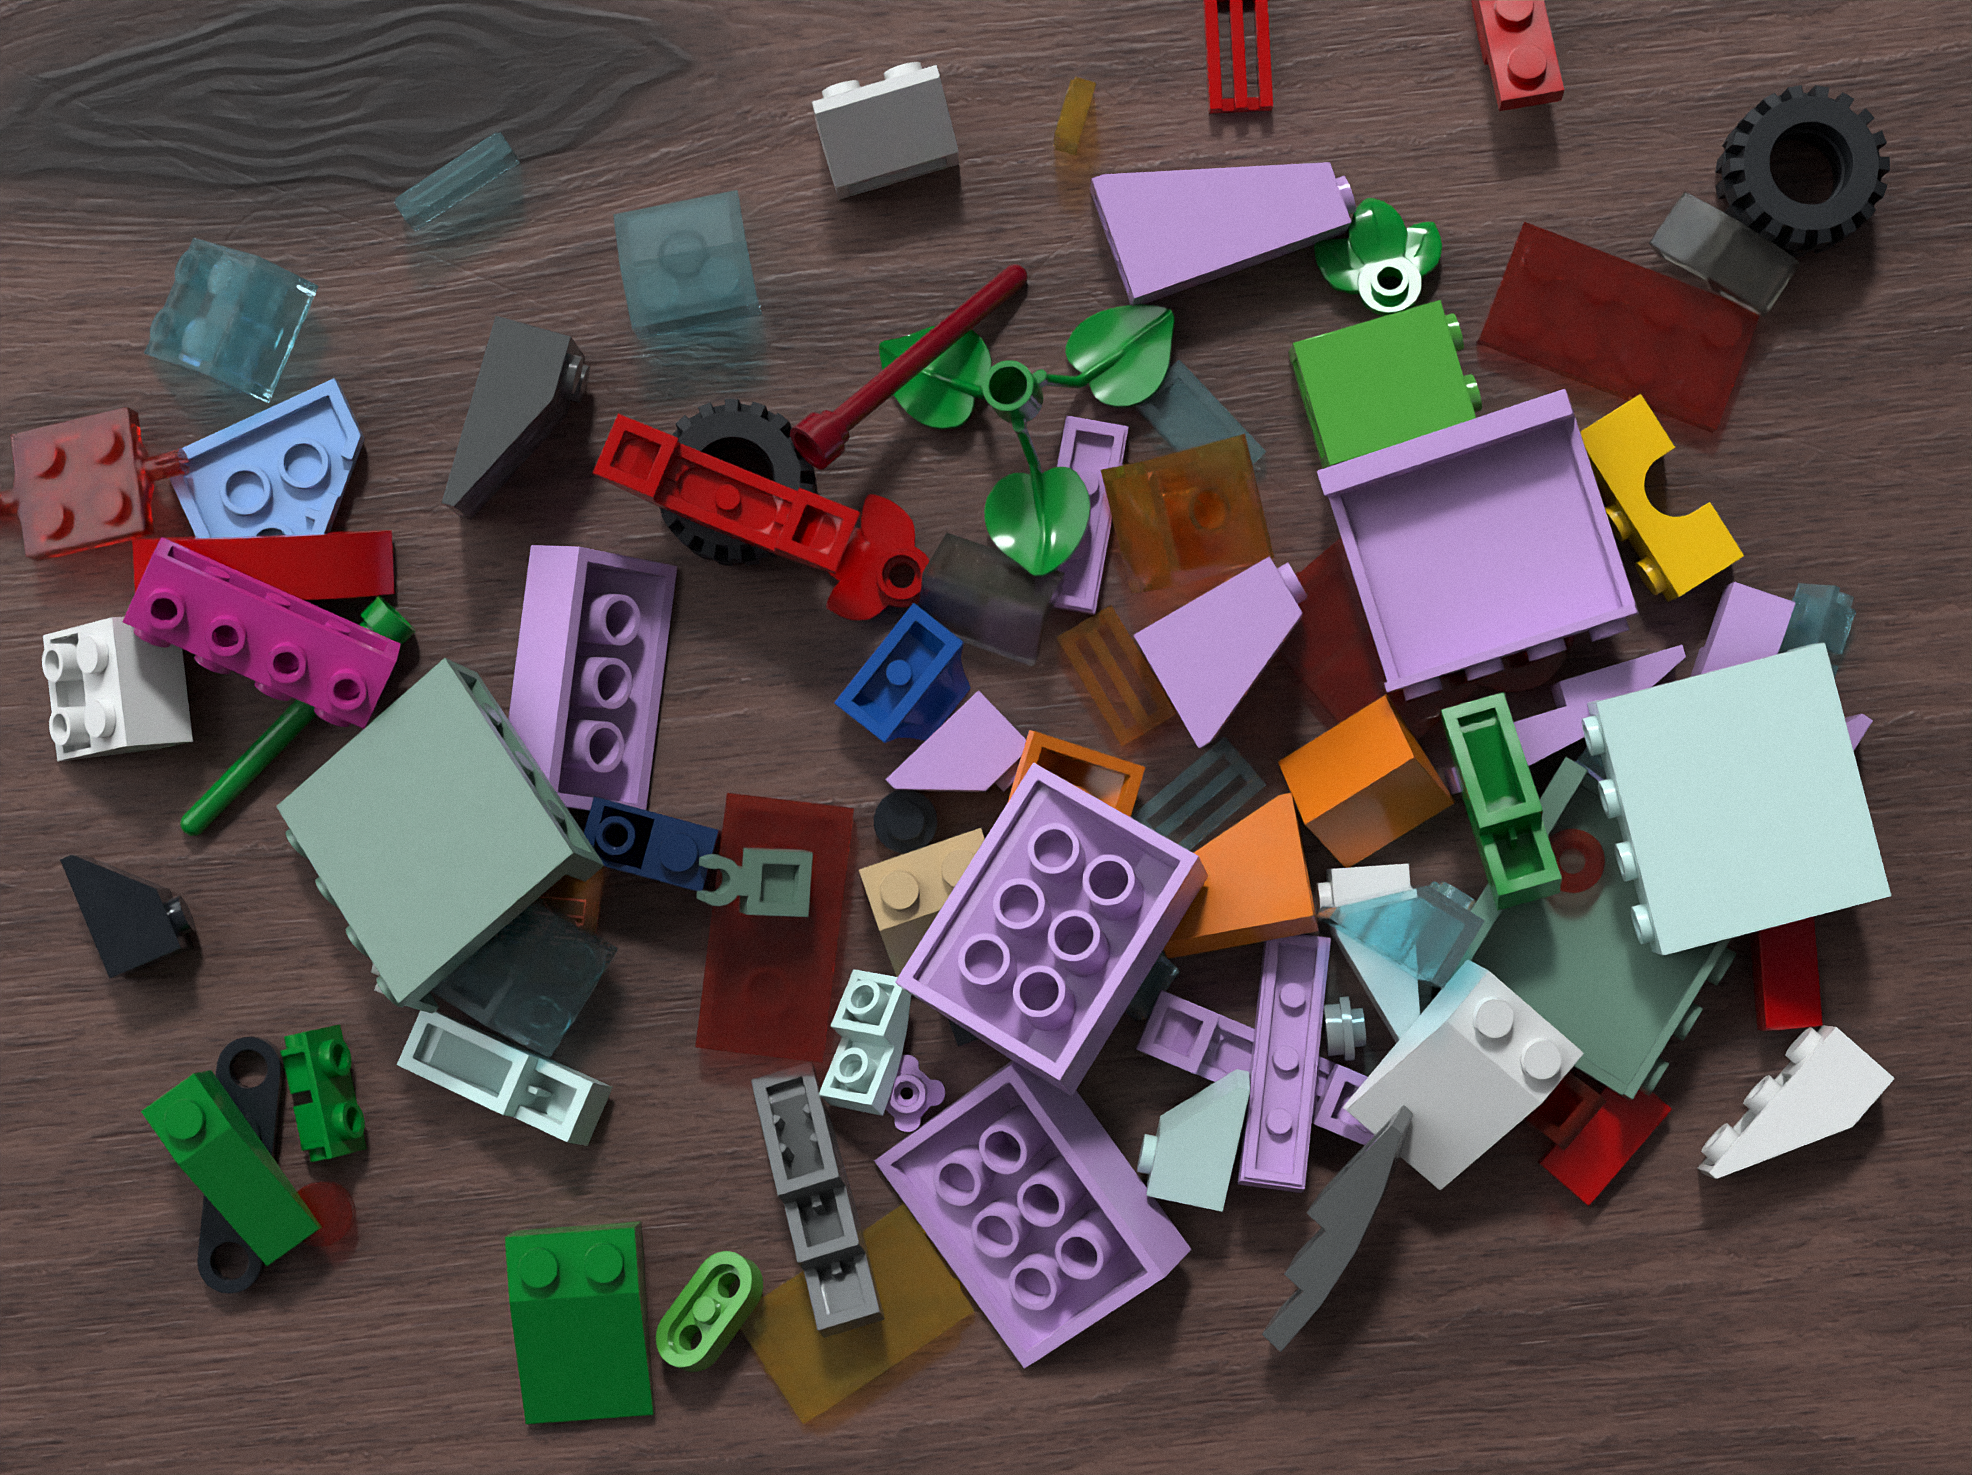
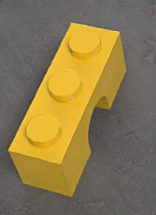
[1580,394,1744,602]

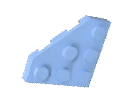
[160,378,365,538]

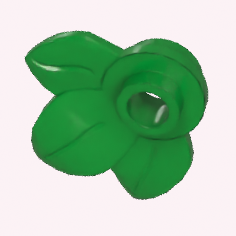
[1314,198,1442,316]

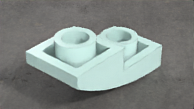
[819,969,911,1116]

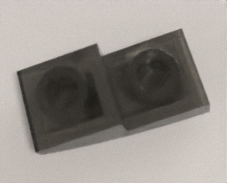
[1649,192,1800,317]

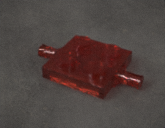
[0,407,190,562]

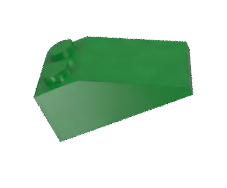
[505,1221,655,1424]

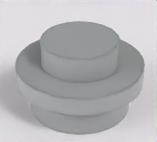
[1323,996,1366,1061]

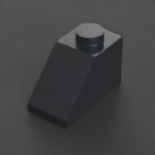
[60,855,195,979]

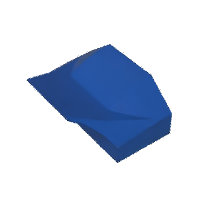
[834,603,971,743]

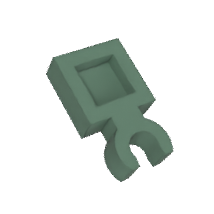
[697,848,813,917]

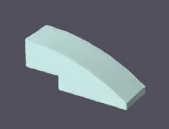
[397,1010,613,1146]

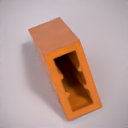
[1163,793,1319,959]

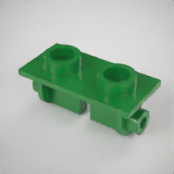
[280,1024,367,1162]

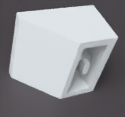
[812,62,959,200]
[42,617,193,761]

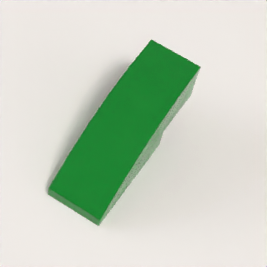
[1441,692,1562,911]

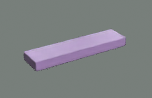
[1238,934,1331,1193]

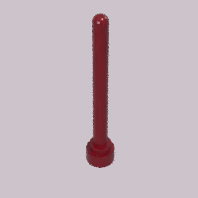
[790,264,1027,470]

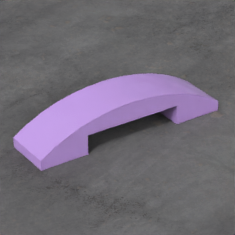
[1136,990,1374,1145]

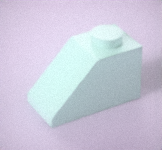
[1137,1069,1250,1212]

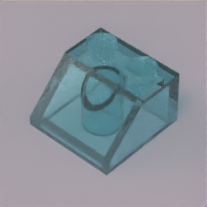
[613,190,762,339]
[1316,881,1485,989]

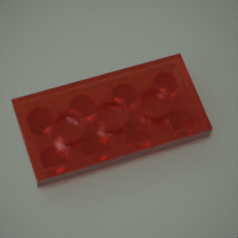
[1476,222,1761,433]
[695,793,855,1063]

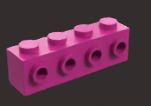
[122,537,401,729]

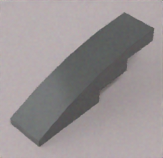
[751,1061,885,1338]
[1262,1105,1413,1352]

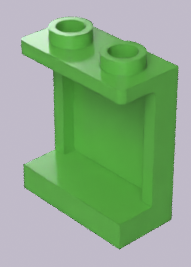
[1288,300,1482,469]

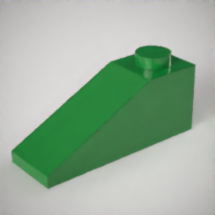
[141,1070,322,1266]

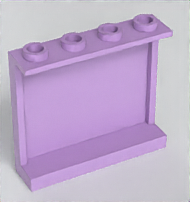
[1317,389,1639,701]

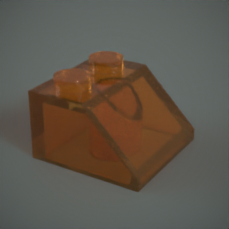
[1101,434,1275,594]

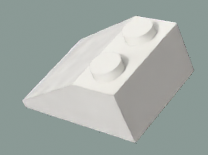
[1343,959,1584,1190]

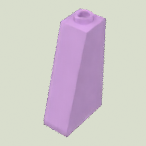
[1090,162,1356,306]

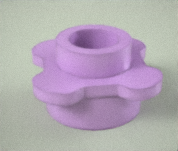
[885,1055,945,1132]

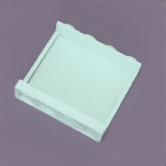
[1582,643,1891,956]

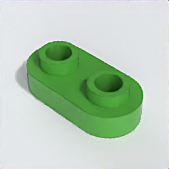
[656,1251,763,1372]

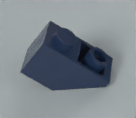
[584,796,724,891]

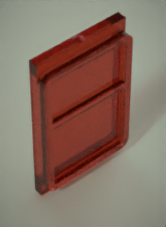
[1277,537,1478,741]

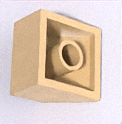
[859,828,985,977]

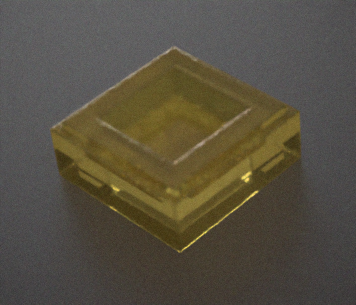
[1053,77,1096,156]

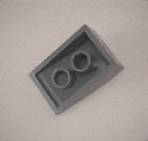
[441,316,590,520]

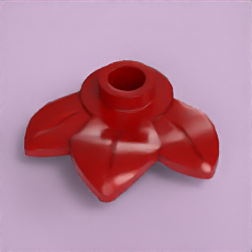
[826,494,934,621]

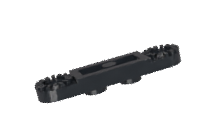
[197,1036,285,1294]

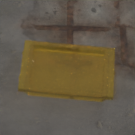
[740,1203,974,1424]

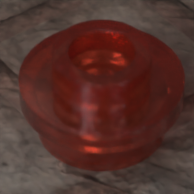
[1549,829,1605,893]

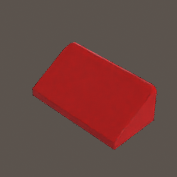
[1750,916,1823,1031]

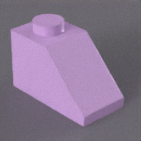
[886,690,1026,793]

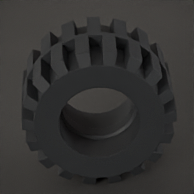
[1715,85,1890,257]
[659,399,817,566]

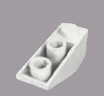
[1697,1025,1895,1179]

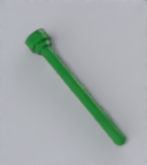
[180,596,416,836]

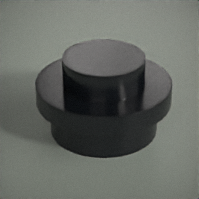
[874,790,937,853]

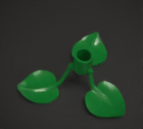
[879,304,1175,577]

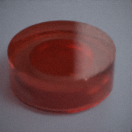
[297,1181,355,1246]

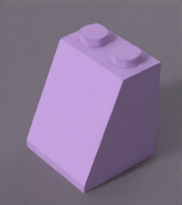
[1134,556,1307,748]

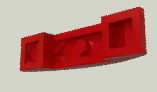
[593,413,860,574]
[132,530,395,600]

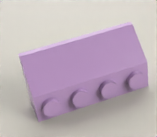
[508,545,677,811]

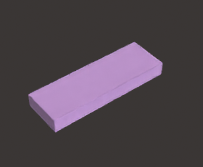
[1032,415,1129,615]

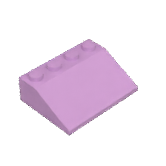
[895,762,1208,1096]
[874,1060,1191,1369]

